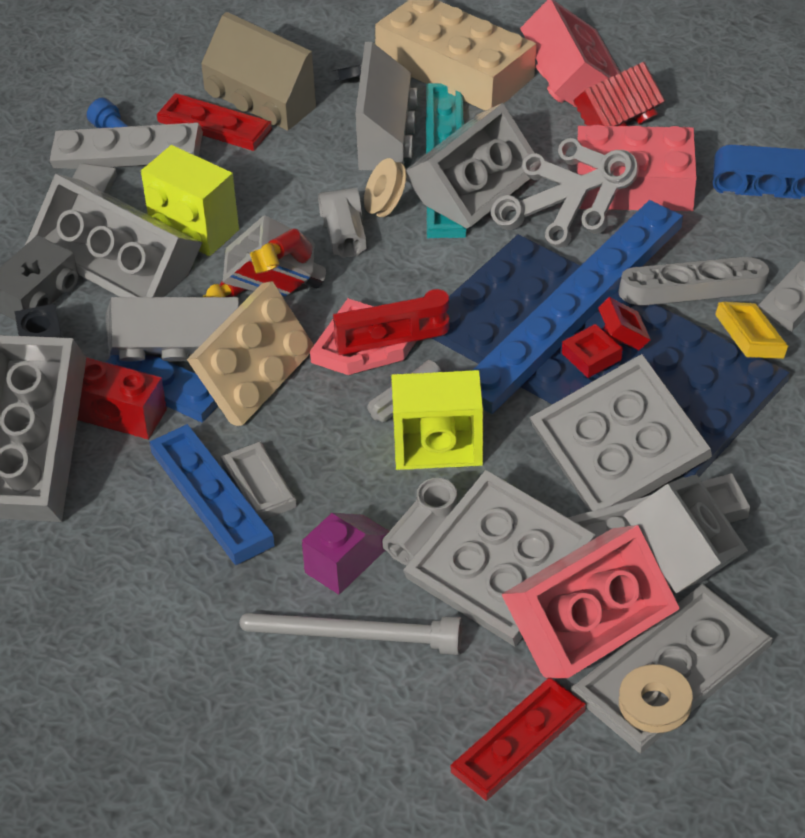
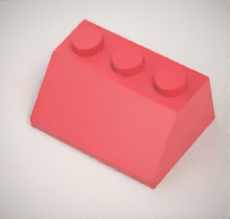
[520,0,620,107]

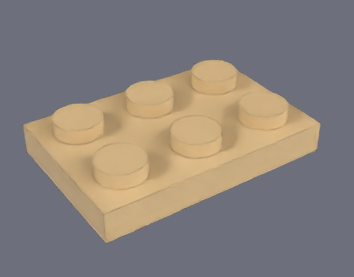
[187,281,314,426]

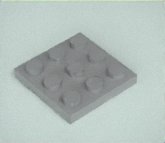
[530,354,712,511]
[403,470,596,647]

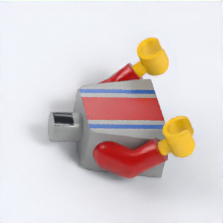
[203,215,326,297]

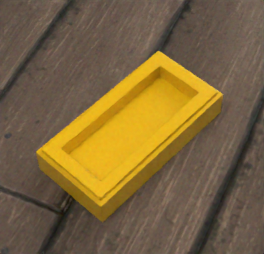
[715,302,788,359]

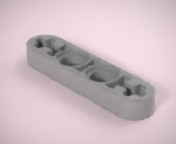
[618,257,769,305]

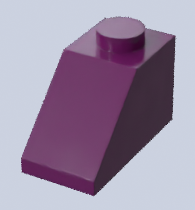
[302,513,389,595]

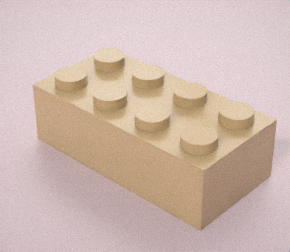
[375,0,536,111]

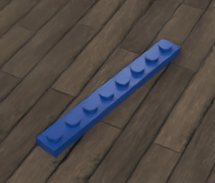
[472,200,683,414]

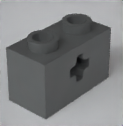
[0,235,79,321]

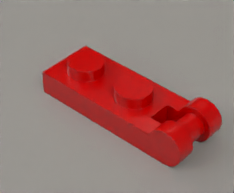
[333,289,450,355]

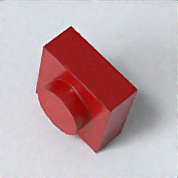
[598,297,651,350]
[562,324,622,378]

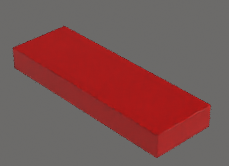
[157,93,272,151]
[450,677,586,801]

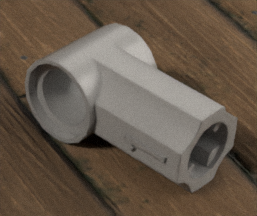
[318,187,366,258]
[382,478,457,566]

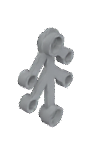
[491,138,639,248]

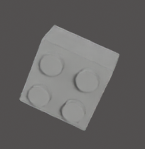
[624,474,748,593]

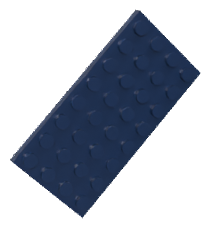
[432,234,790,478]

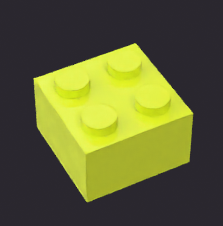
[141,145,239,256]
[391,370,483,470]

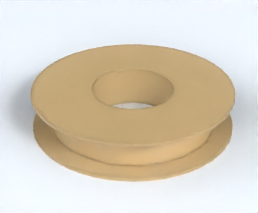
[364,158,406,217]
[619,665,693,733]

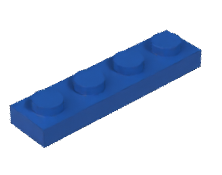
[150,424,275,566]

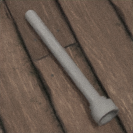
[239,613,462,655]

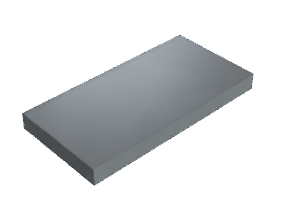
[571,584,772,754]

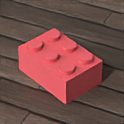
[576,125,696,211]
[501,525,680,678]

